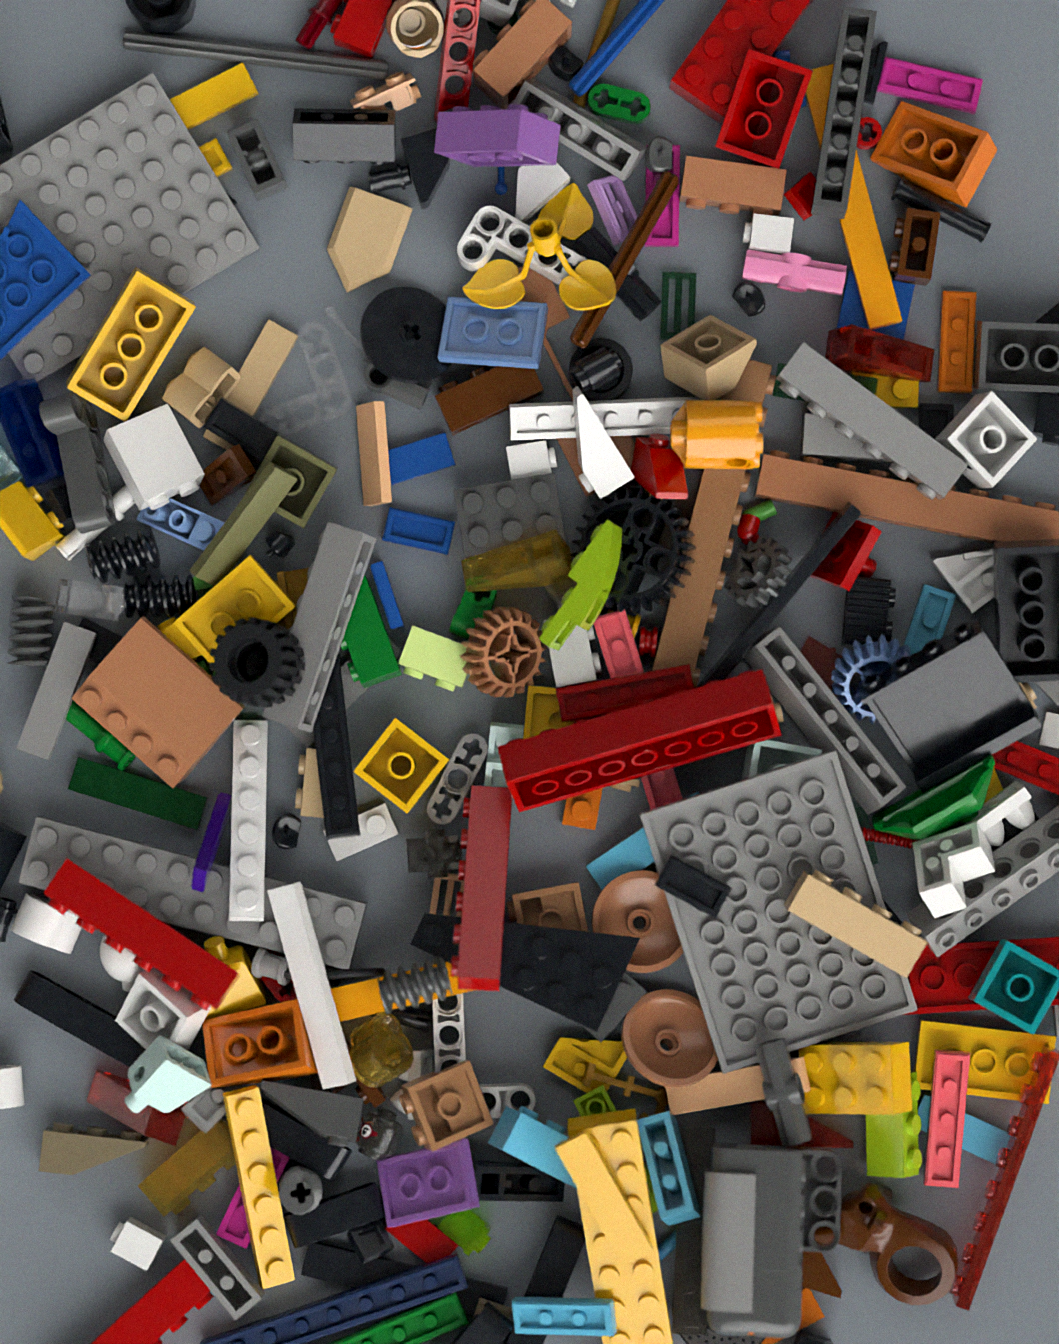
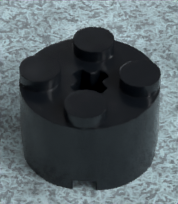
[125,0,196,34]

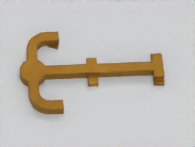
[582,1062,669,1119]

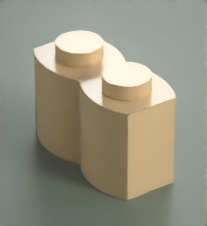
[162,347,241,428]

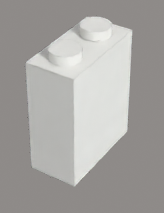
[103,403,205,511]

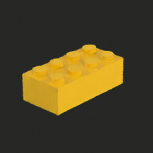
[66,267,196,422]

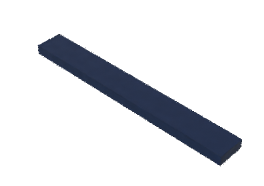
[200,1253,469,1344]

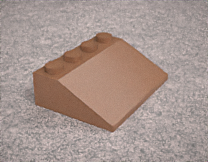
[71,616,245,788]

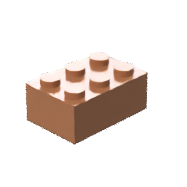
[473,0,572,110]

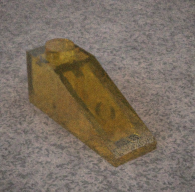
[461,529,572,592]

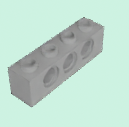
[512,78,647,181]

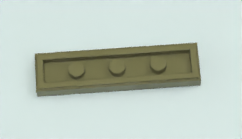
[189,462,298,586]

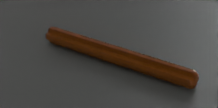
[570,171,679,348]

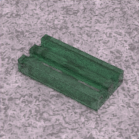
[660,272,696,340]

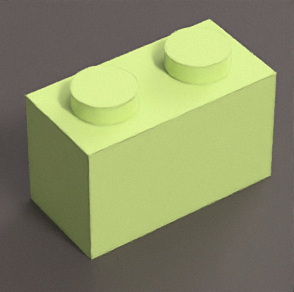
[398,625,468,692]

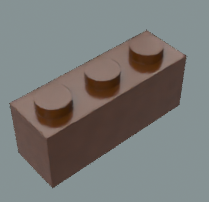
[435,366,544,436]

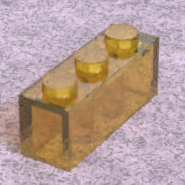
[138,1119,236,1217]

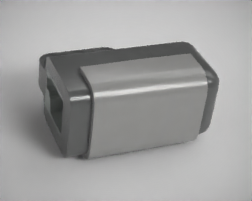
[701,1142,842,1338]

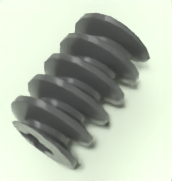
[7,596,55,667]
[377,956,453,1014]
[279,1164,322,1215]

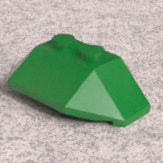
[871,755,995,841]

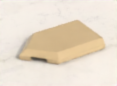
[327,186,413,293]

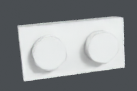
[323,803,399,861]

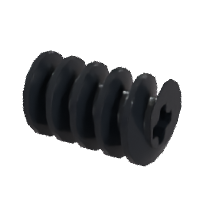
[85,528,161,584]
[124,575,196,618]

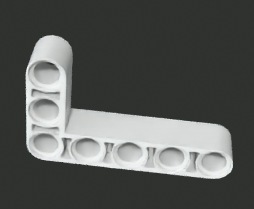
[432,956,536,1118]

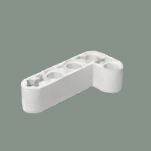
[457,205,587,285]

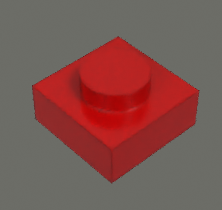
[783,172,816,221]

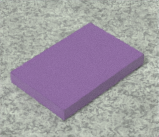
[376,1138,480,1227]

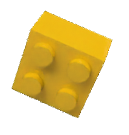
[353,718,450,813]

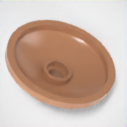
[591,870,683,973]
[621,989,718,1088]

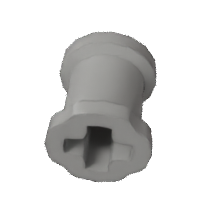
[251,947,292,986]

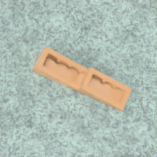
[665,1056,810,1115]

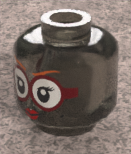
[355,1107,404,1161]

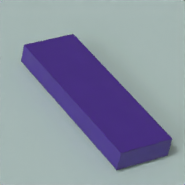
[191,792,232,892]

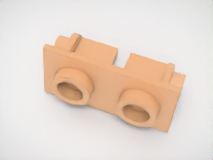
[349,72,422,112]

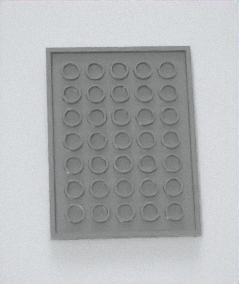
[0,73,259,387]
[639,750,918,1074]

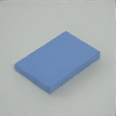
[437,296,548,369]

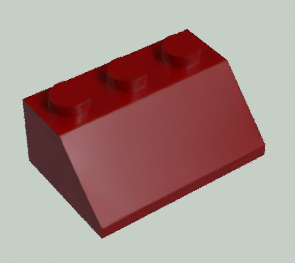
[715,49,813,169]

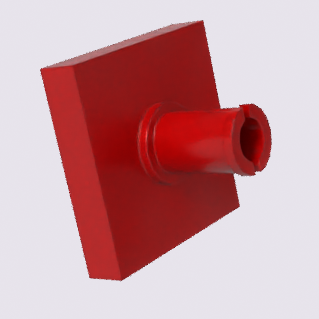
[810,512,882,591]

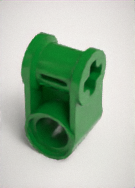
[449,577,497,639]

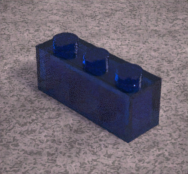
[0,378,64,488]

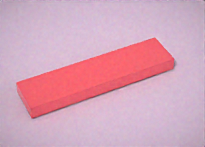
[923,1049,970,1188]

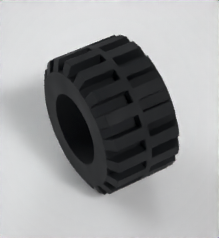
[209,618,305,708]

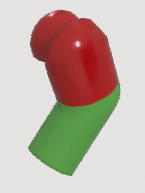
[737,499,777,545]

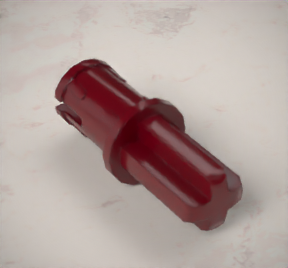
[296,0,343,49]

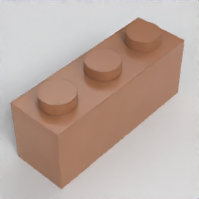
[679,155,787,216]

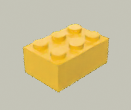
[798,1042,912,1115]

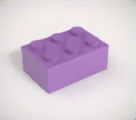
[434,104,560,167]

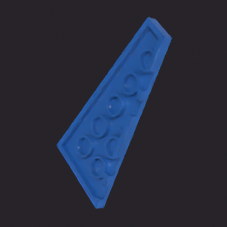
[0,200,91,361]

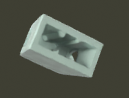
[125,1035,211,1113]

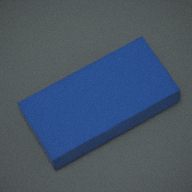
[388,433,456,486]
[382,507,456,555]
[370,561,405,630]

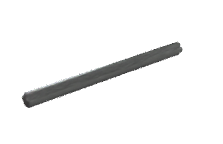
[123,30,389,80]

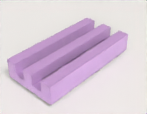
[587,175,638,246]

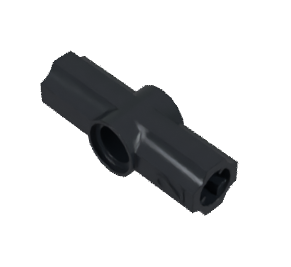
[573,227,662,322]

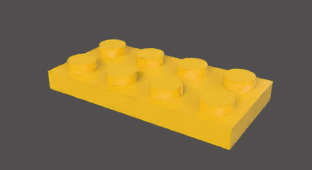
[914,1020,1056,1104]

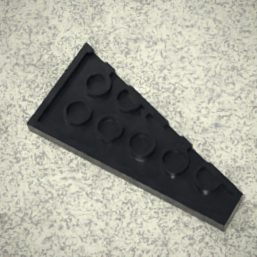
[410,913,640,1032]

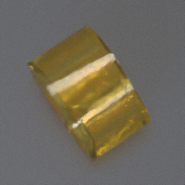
[349,1012,413,1088]

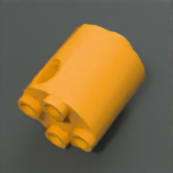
[670,400,763,469]

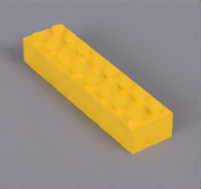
[568,1108,674,1344]

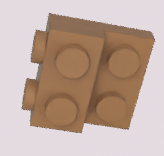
[507,882,588,932]
[399,1060,494,1152]

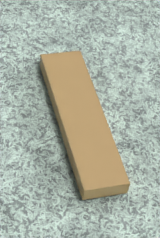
[203,319,299,450]

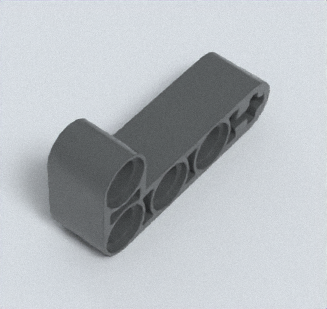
[39,392,116,534]

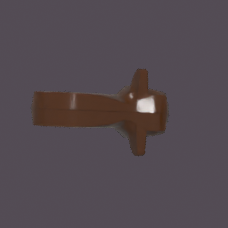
[814,1182,959,1305]

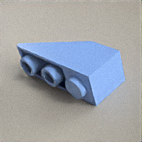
[136,498,225,551]

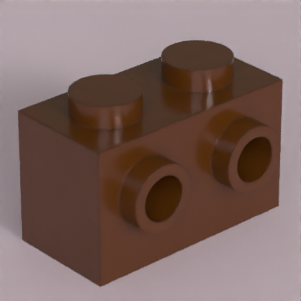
[889,208,941,286]

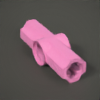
[742,249,847,296]

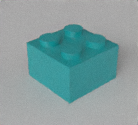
[968,939,1059,1035]

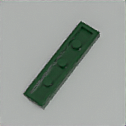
[68,757,208,830]

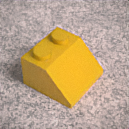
[0,481,65,561]

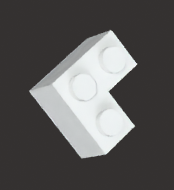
[913,821,995,918]

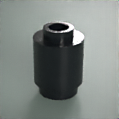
[569,346,622,393]

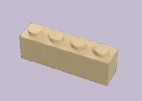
[783,869,927,978]

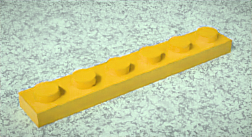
[222,1085,295,1289]

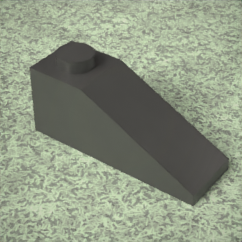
[260,1081,363,1147]

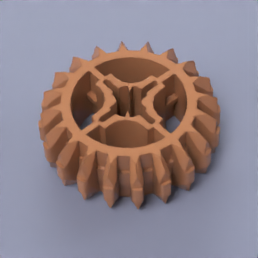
[459,606,548,698]

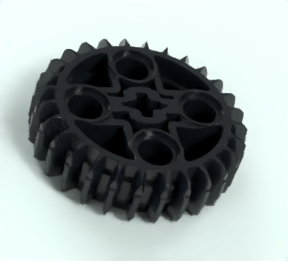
[571,488,696,614]

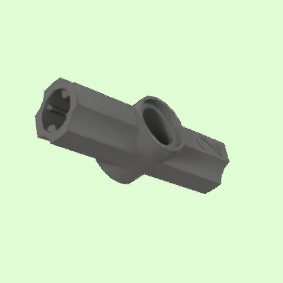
[755,1038,812,1147]

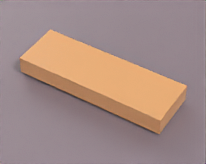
[356,401,392,506]

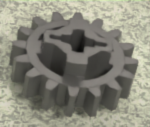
[724,537,792,609]

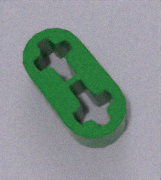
[588,84,651,125]

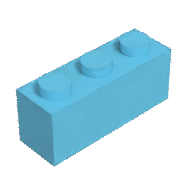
[488,1106,577,1189]
[638,1111,701,1226]

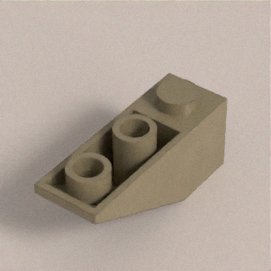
[39,1122,149,1175]

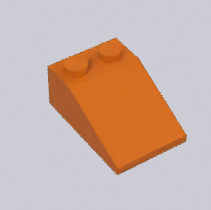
[870,101,998,208]
[202,999,318,1088]

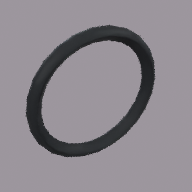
[326,968,385,980]

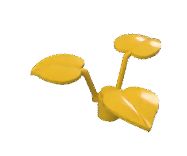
[462,183,616,310]

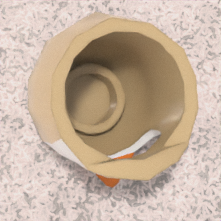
[385,0,444,58]

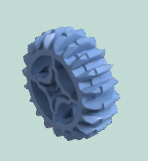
[831,635,913,725]

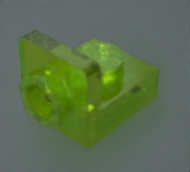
[438,1209,491,1256]

